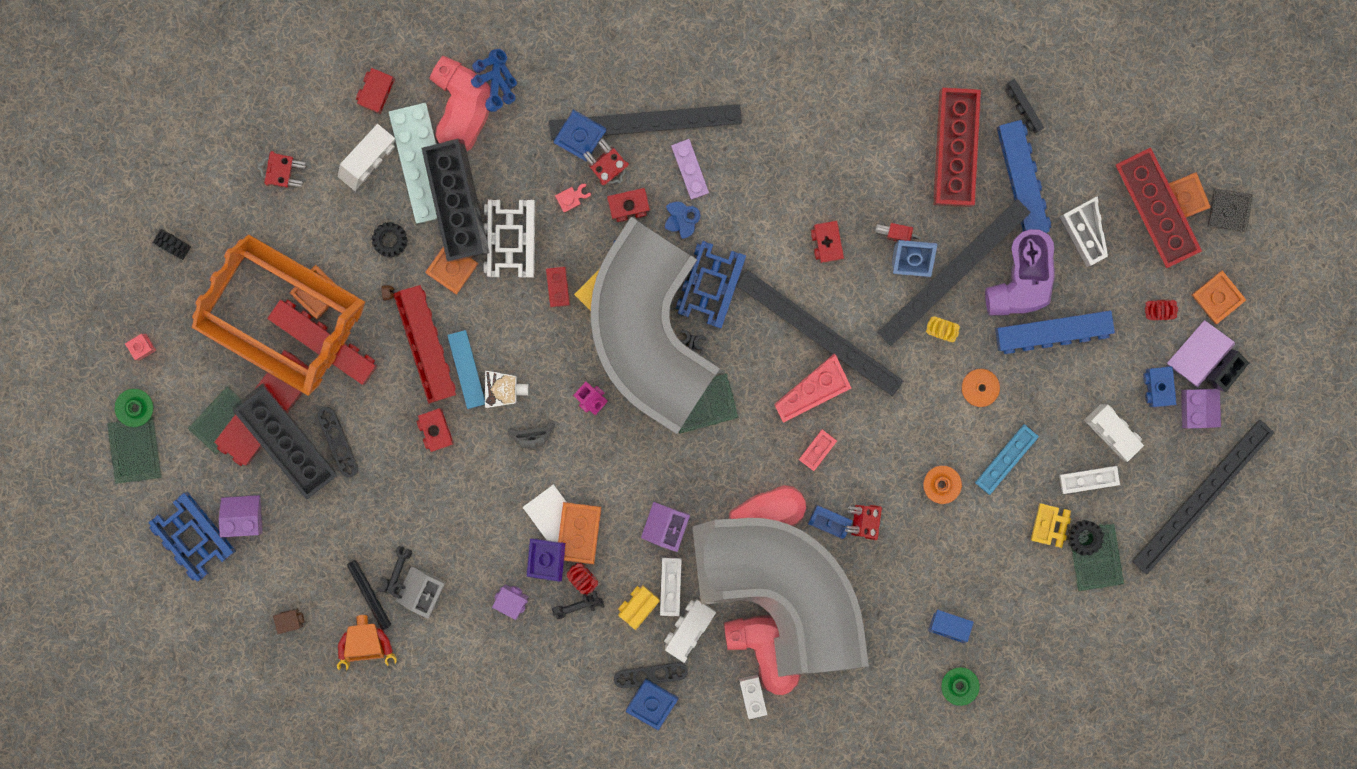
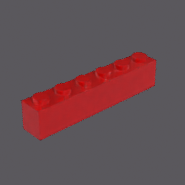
[394,285,456,404]
[267,299,377,385]

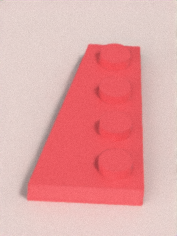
[774,354,851,423]

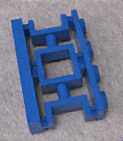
[675,241,746,329]
[148,492,236,582]

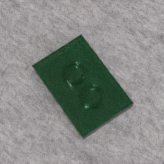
[188,386,242,455]

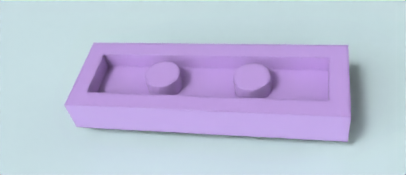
[671,139,709,200]

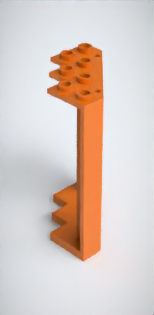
[192,235,365,396]

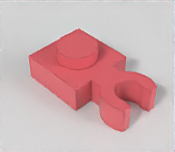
[555,184,591,213]

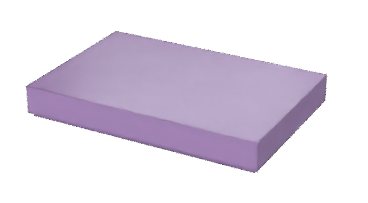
[1167,320,1235,388]

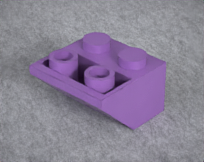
[641,502,690,552]

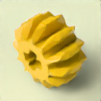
[926,316,960,342]

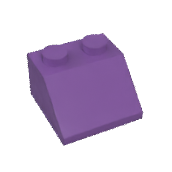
[1181,389,1221,428]
[219,495,263,537]

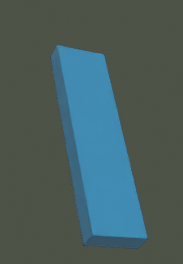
[447,330,485,409]
[974,424,1039,495]

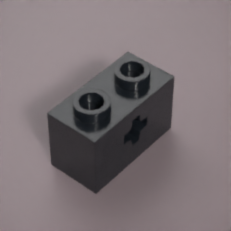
[1205,349,1249,392]

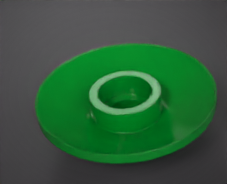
[114,389,154,427]
[941,667,980,706]

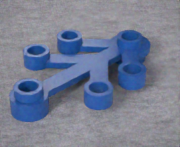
[471,49,517,112]

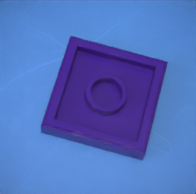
[526,538,566,581]

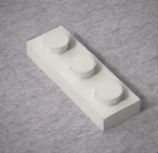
[1059,466,1120,494]
[660,557,681,616]

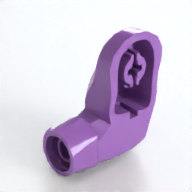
[985,229,1055,316]

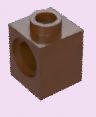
[273,608,305,634]

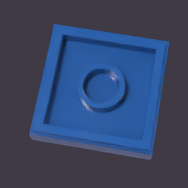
[553,109,606,162]
[626,678,678,730]

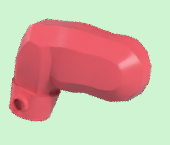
[430,56,491,151]
[729,485,806,526]
[724,615,801,695]

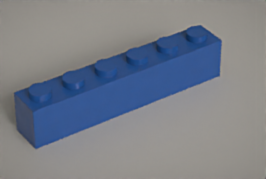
[997,120,1051,233]
[995,311,1115,354]

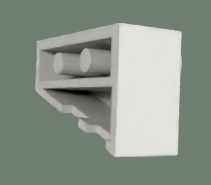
[338,124,395,191]
[1059,197,1108,267]
[1084,404,1144,462]
[664,598,716,663]

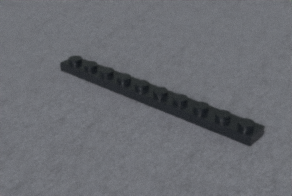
[549,104,742,140]
[877,199,1031,346]
[736,270,903,397]
[1131,420,1275,575]

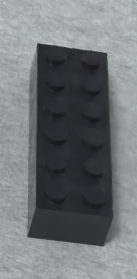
[421,139,490,262]
[232,383,337,500]

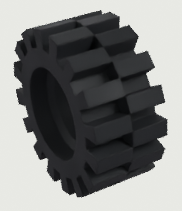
[371,222,408,257]
[153,229,191,260]
[1067,520,1104,556]

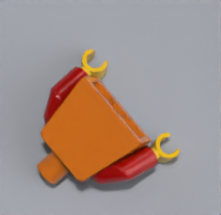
[337,615,397,671]

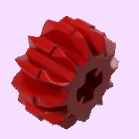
[1145,299,1178,320]
[566,562,598,595]

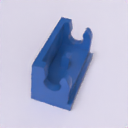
[808,505,853,539]
[928,610,974,643]

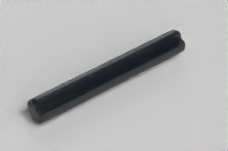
[347,560,391,630]

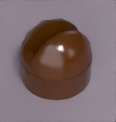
[381,285,395,301]

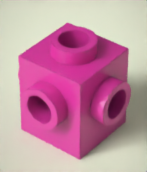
[573,382,608,415]

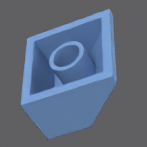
[892,240,937,277]

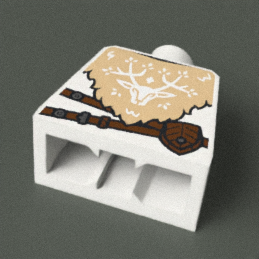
[485,371,528,408]

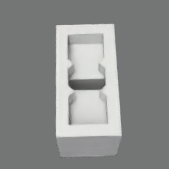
[739,675,767,719]

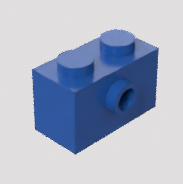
[1143,366,1177,407]

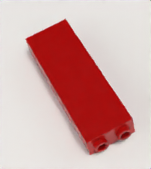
[214,350,309,466]

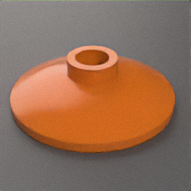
[962,369,1000,407]
[923,466,962,504]

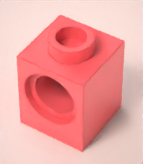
[125,334,157,360]

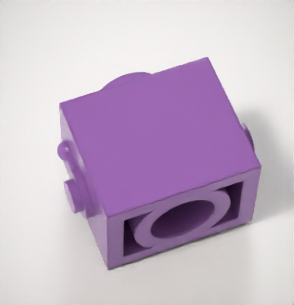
[492,584,529,620]

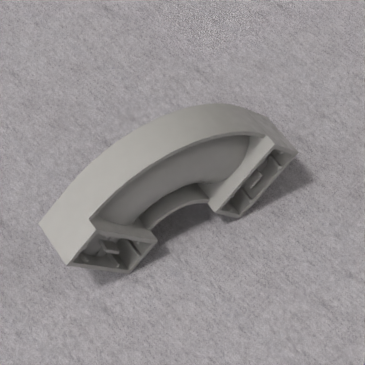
[591,217,720,434]
[693,518,869,677]

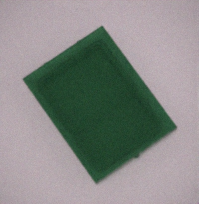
[679,373,739,434]
[107,417,162,484]
[1071,523,1124,591]

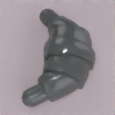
[508,422,555,450]

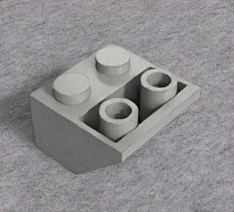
[395,566,447,619]

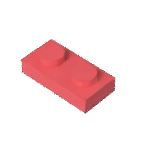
[798,429,837,471]

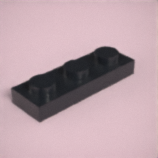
[1005,79,1044,134]

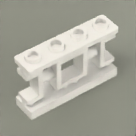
[484,200,535,278]

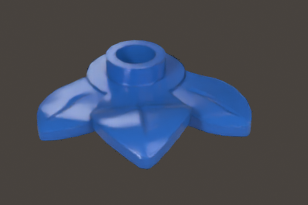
[665,202,700,239]

